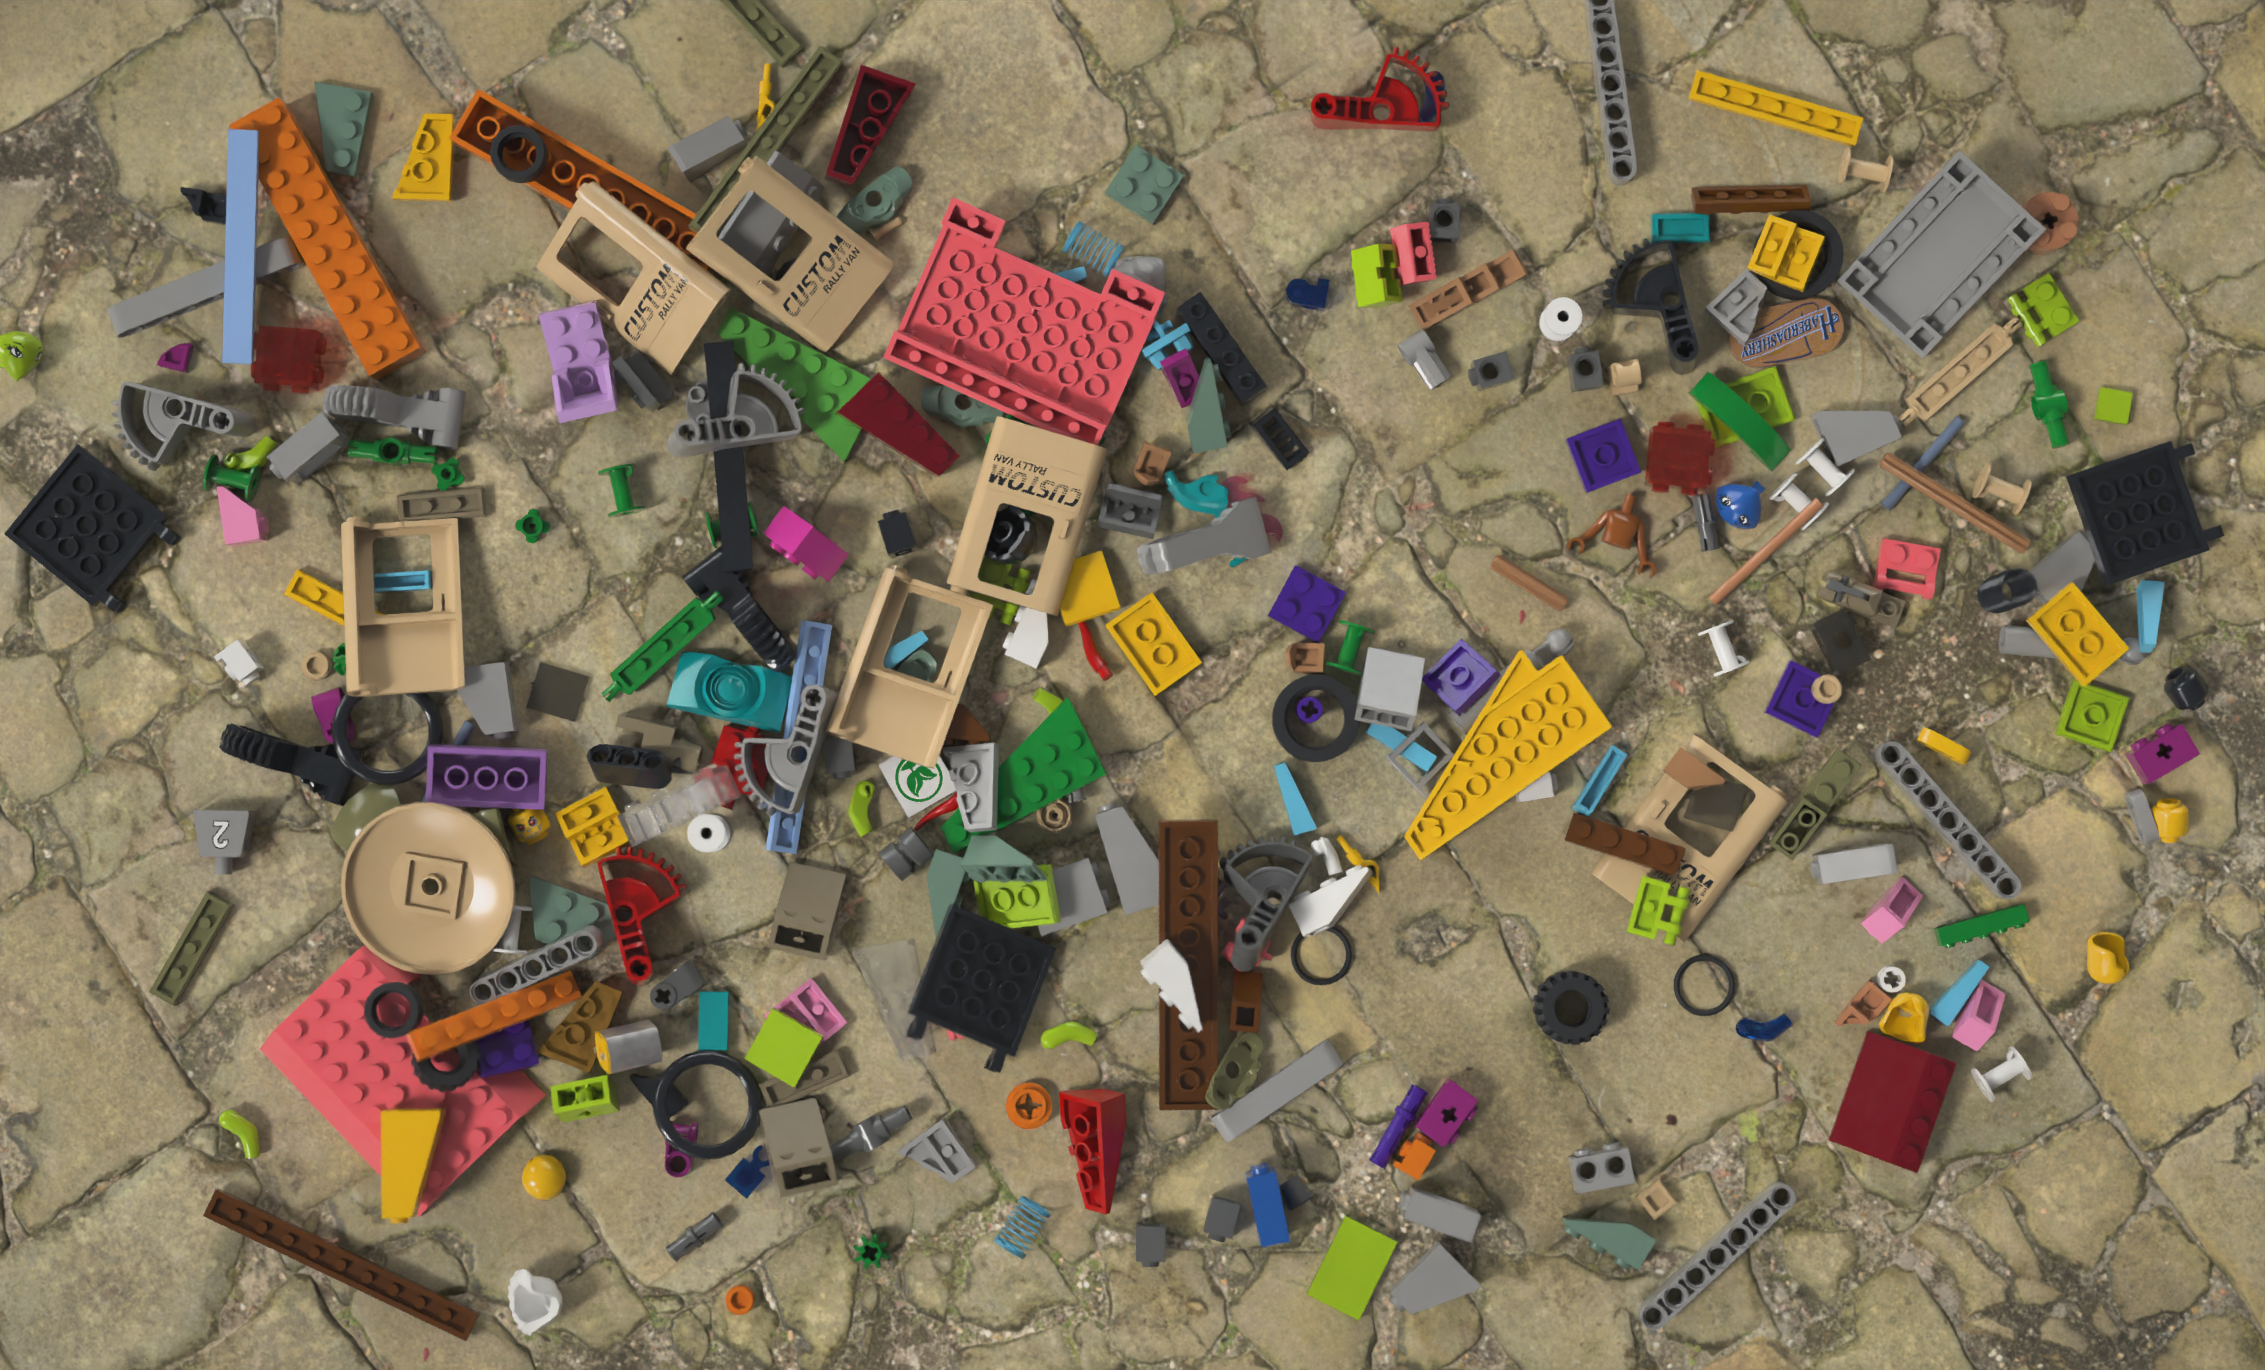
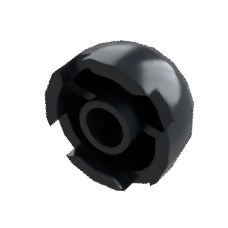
[985,505,1038,565]

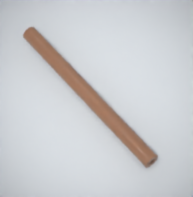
[1709,498,1824,606]

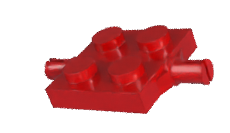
[705,725,770,810]

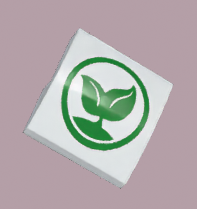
[878,754,956,818]

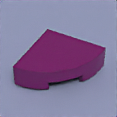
[157,343,194,373]

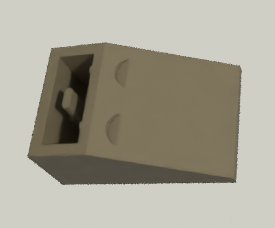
[767,862,847,960]
[759,1097,838,1197]

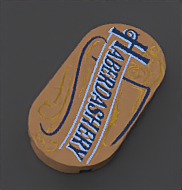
[1728,298,1844,368]

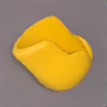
[2087,932,2129,984]
[1879,992,1930,1044]

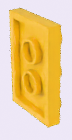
[2026,582,2130,687]
[1105,592,1202,696]

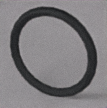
[1291,926,1352,986]
[1674,955,1735,1016]

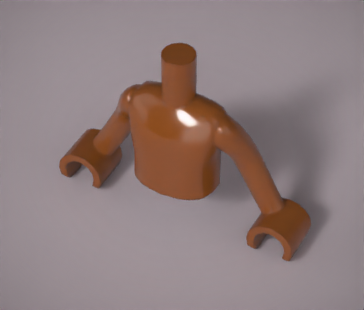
[1566,494,1656,579]

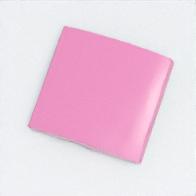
[764,978,847,1047]

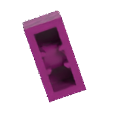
[2125,722,2200,784]
[1413,1078,1478,1147]

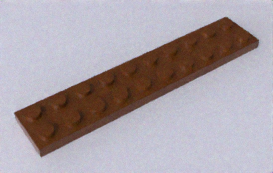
[1159,819,1218,1110]

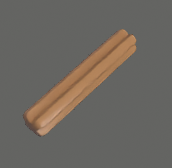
[1490,555,1569,612]

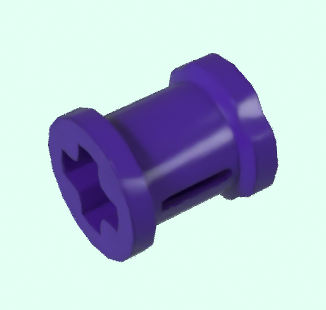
[1296,697,1323,724]

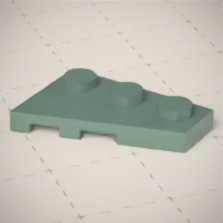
[315,82,373,178]

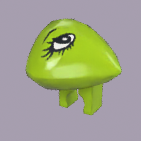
[0,331,45,381]

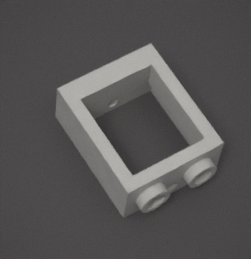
[267,412,350,485]
[1398,1185,1481,1243]

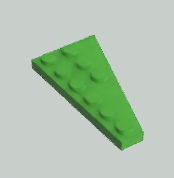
[717,307,871,463]

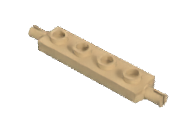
[1898,317,2022,428]

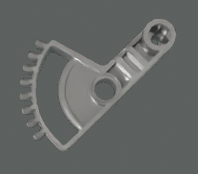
[667,363,806,457]
[111,381,256,471]
[322,385,466,449]
[1137,496,1272,574]
[734,685,839,816]

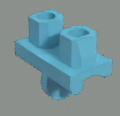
[1141,320,1194,371]

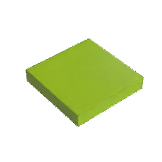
[2055,679,2130,753]
[744,1007,824,1088]

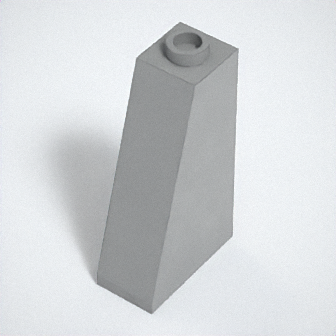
[1095,802,1159,915]

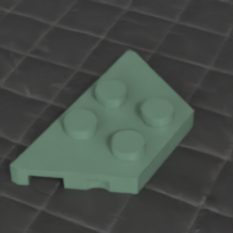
[529,876,633,960]

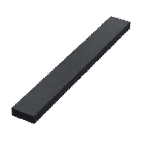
[704,341,754,573]

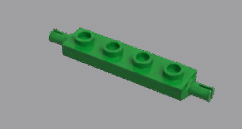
[602,591,724,702]

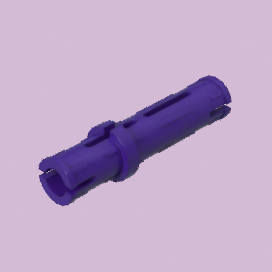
[1369,1084,1428,1169]

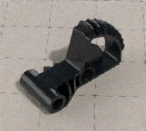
[1602,238,1699,375]
[682,545,796,672]
[219,723,365,806]

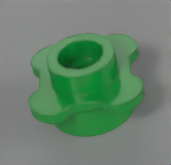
[431,458,465,491]
[515,509,550,544]

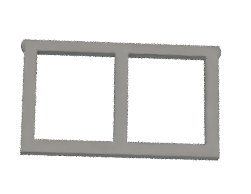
[1386,722,1455,800]

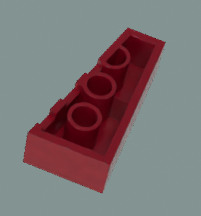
[824,65,916,189]
[835,372,960,477]

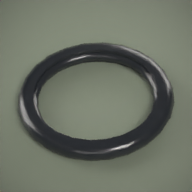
[332,692,443,785]
[653,1050,763,1160]

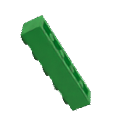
[1933,904,2030,949]

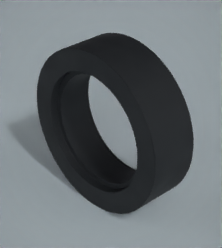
[1753,210,1844,300]
[1272,675,1360,762]

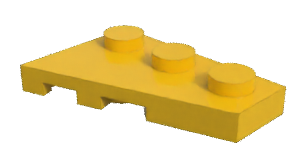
[392,113,455,202]

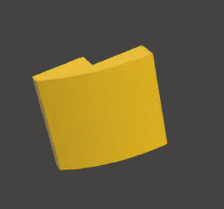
[1747,214,1825,292]
[1060,550,1121,627]
[555,787,635,868]

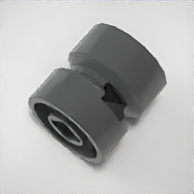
[879,827,934,881]

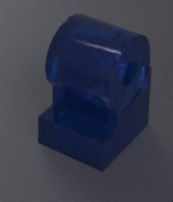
[1285,278,1330,312]

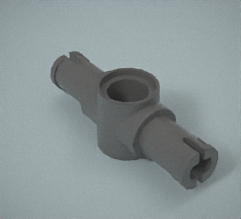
[830,1105,913,1162]

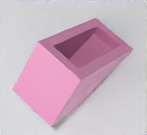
[217,486,269,547]
[1861,876,1923,944]
[1952,980,2006,1051]

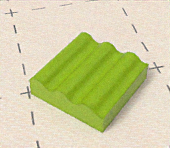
[2094,387,2133,425]

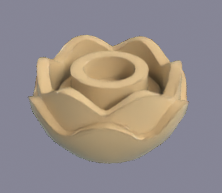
[1037,799,1073,834]

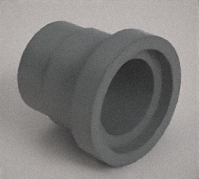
[1279,1175,1314,1211]

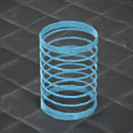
[1062,221,1124,277]
[994,1196,1051,1259]

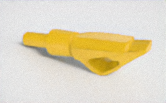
[755,63,776,132]
[1336,835,1380,894]

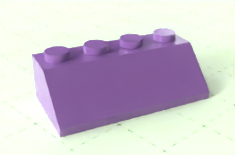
[426,744,548,810]

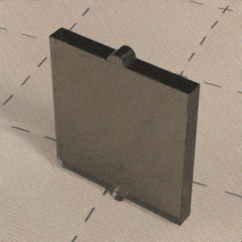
[526,662,589,722]
[1684,781,1748,832]

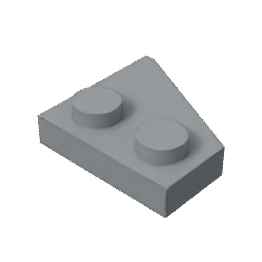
[1705,269,1767,347]
[898,1118,978,1184]

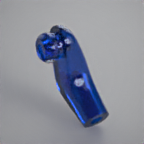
[1419,71,1445,122]
[1735,1013,1793,1042]

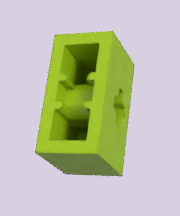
[551,1075,620,1123]

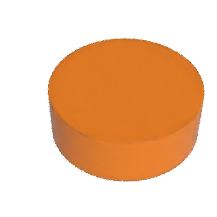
[725,1285,755,1315]

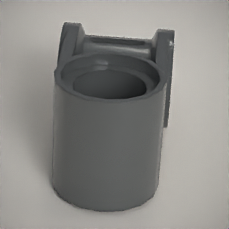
[650,960,707,1009]

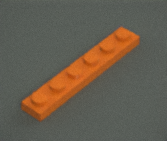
[406,971,582,1062]

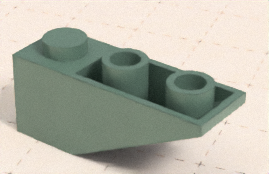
[1186,357,1231,454]
[961,836,1047,883]
[927,849,970,938]
[1560,1217,1657,1270]

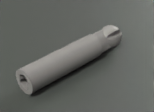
[1999,625,2147,665]
[1448,629,1573,735]

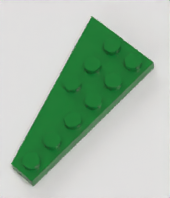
[941,696,1108,853]

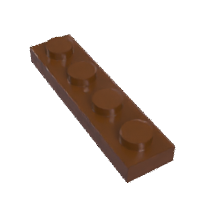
[1691,185,1811,215]
[1565,813,1686,877]

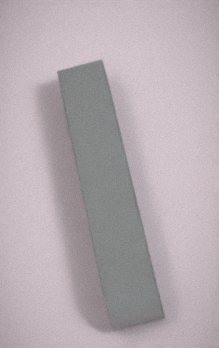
[1584,0,1637,186]
[107,236,303,338]
[1874,741,2022,899]
[1637,1181,1796,1330]

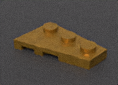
[536,981,624,1073]

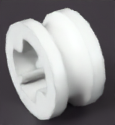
[1877,966,1906,993]

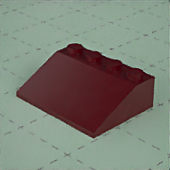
[1828,1031,1957,1173]

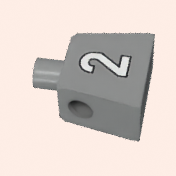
[194,810,256,874]

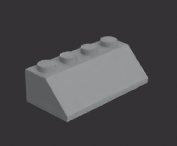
[718,150,825,282]

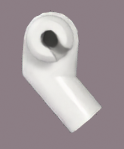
[1311,837,1343,876]

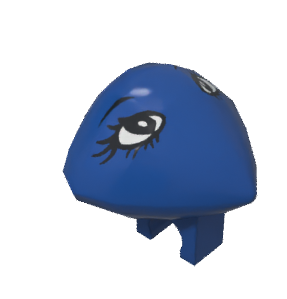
[1715,481,1765,530]

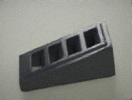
[1249,407,1309,470]

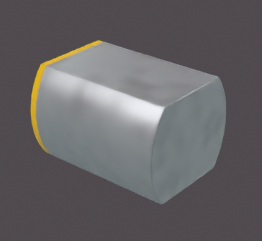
[594,1019,662,1074]

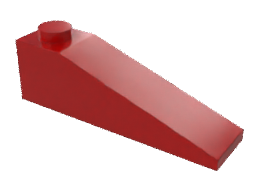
[1059,1089,1126,1215]

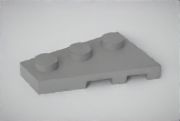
[942,743,999,832]

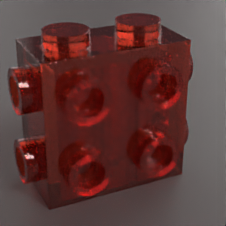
[251,325,327,395]
[1644,422,1715,496]

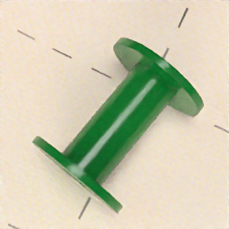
[203,454,261,502]
[598,464,645,518]
[706,501,760,548]
[1326,620,1375,676]

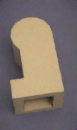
[1607,359,1642,397]

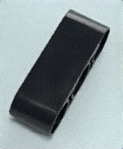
[587,744,672,789]

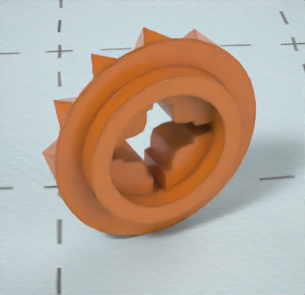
[1006,1082,1052,1129]

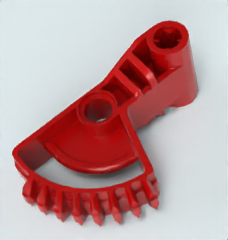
[1311,47,1450,132]
[597,846,688,986]

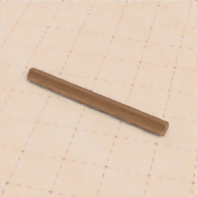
[1879,453,2031,553]

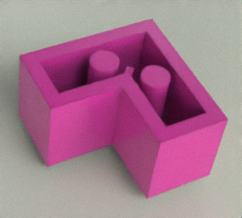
[763,506,849,582]

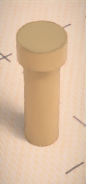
[870,217,902,241]

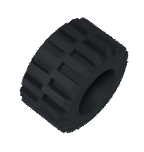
[1533,970,1610,1045]

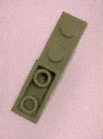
[1769,747,1862,861]

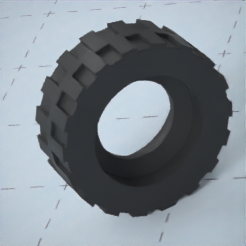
[411,1041,480,1092]

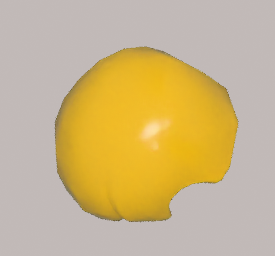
[522,1154,566,1201]

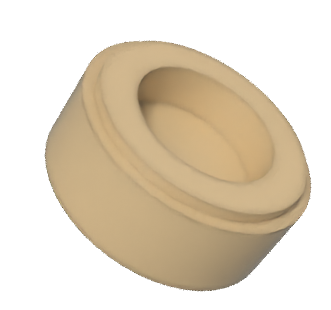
[301,651,332,681]
[1811,675,1842,704]

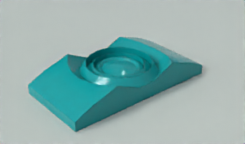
[667,652,792,733]

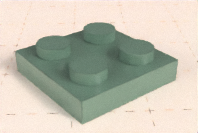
[1105,145,1184,225]

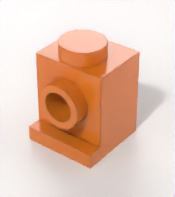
[1391,1132,1436,1181]

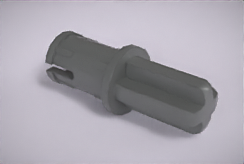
[1692,493,1720,552]

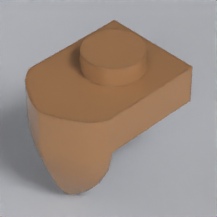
[1134,441,1171,486]
[1284,643,1327,674]

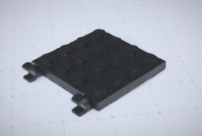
[2066,441,2224,586]
[4,444,181,613]
[906,904,1056,1073]

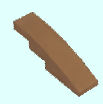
[1408,249,1528,330]

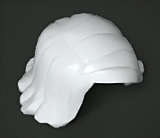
[508,1269,563,1336]

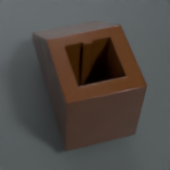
[943,704,991,745]
[1229,971,1263,1033]

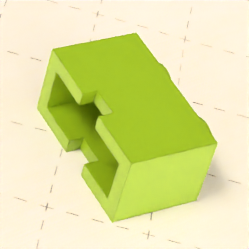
[1351,244,1403,308]

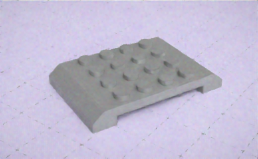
[1837,150,2046,359]

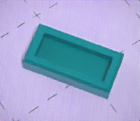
[1651,213,1710,244]
[698,991,729,1050]

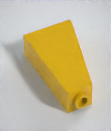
[381,1108,446,1223]

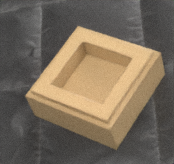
[1636,1179,1677,1220]

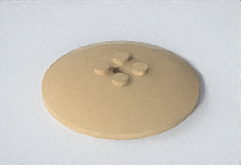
[341,802,516,975]

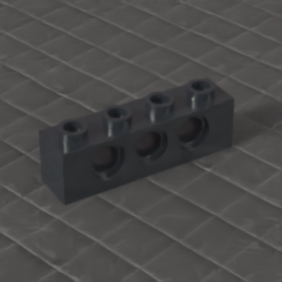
[1176,292,1267,407]

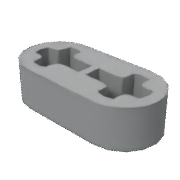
[2124,789,2159,845]

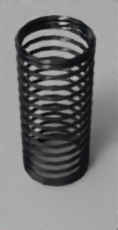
[1977,568,2037,614]

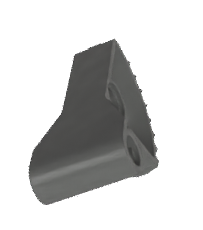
[1219,835,1312,971]

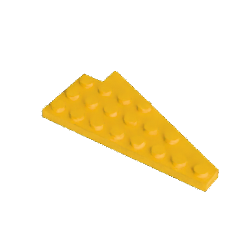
[1404,649,1613,860]

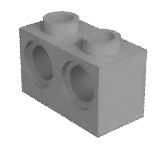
[1568,1142,1635,1194]

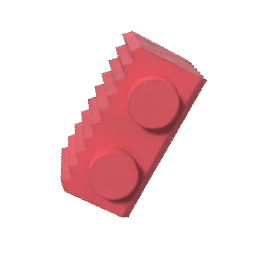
[1390,222,1437,286]

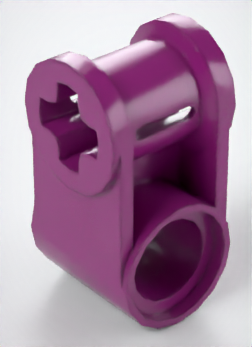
[311,687,356,743]
[664,1121,698,1178]

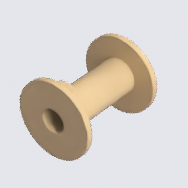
[1838,147,1894,193]
[1972,463,2032,515]

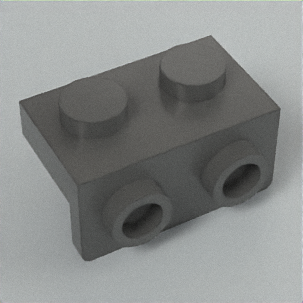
[612,350,674,412]
[1097,483,1163,539]

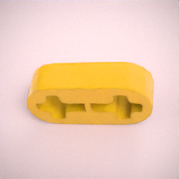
[1916,727,1972,766]

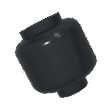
[2164,667,2208,710]

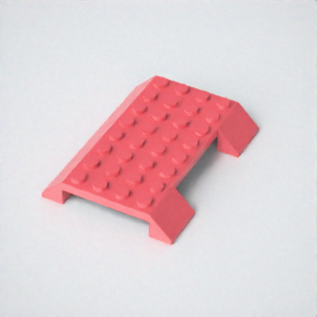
[883,197,1166,446]
[260,945,546,1217]

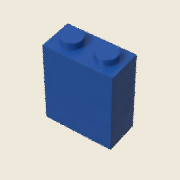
[1245,1163,1290,1248]

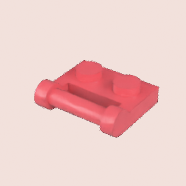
[1873,538,1941,600]

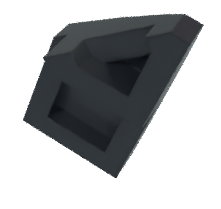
[180,187,227,225]
[629,1073,689,1118]

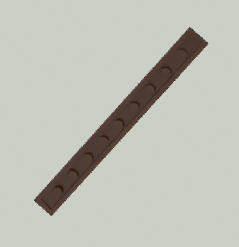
[203,1188,480,1341]

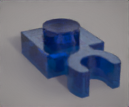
[724,1145,770,1199]

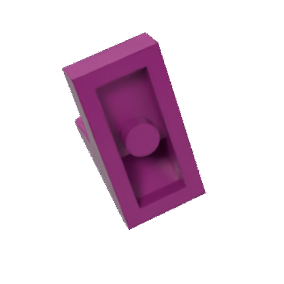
[1160,348,1199,408]

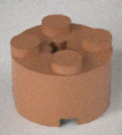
[2022,192,2079,255]

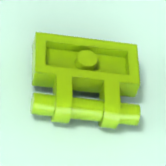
[2007,273,2079,347]
[968,555,1031,626]
[1626,876,1690,946]

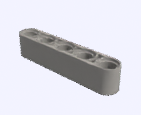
[469,925,604,1005]
[1210,1038,1344,1143]

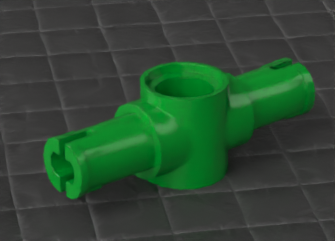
[2029,361,2070,449]
[348,437,438,466]

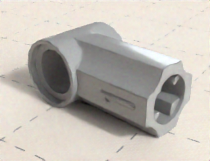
[1397,329,1451,391]

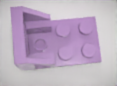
[539,301,620,423]

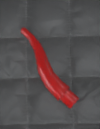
[1078,621,1113,681]
[914,792,959,831]

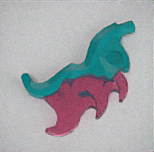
[1163,470,1283,568]

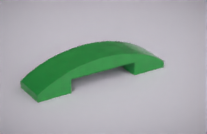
[1688,371,1791,471]

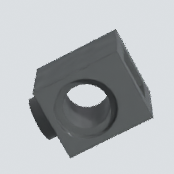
[1428,199,1460,243]
[1567,347,1604,392]
[1468,351,1514,392]
[823,737,857,779]
[1203,1195,1241,1242]
[1136,1223,1166,1267]

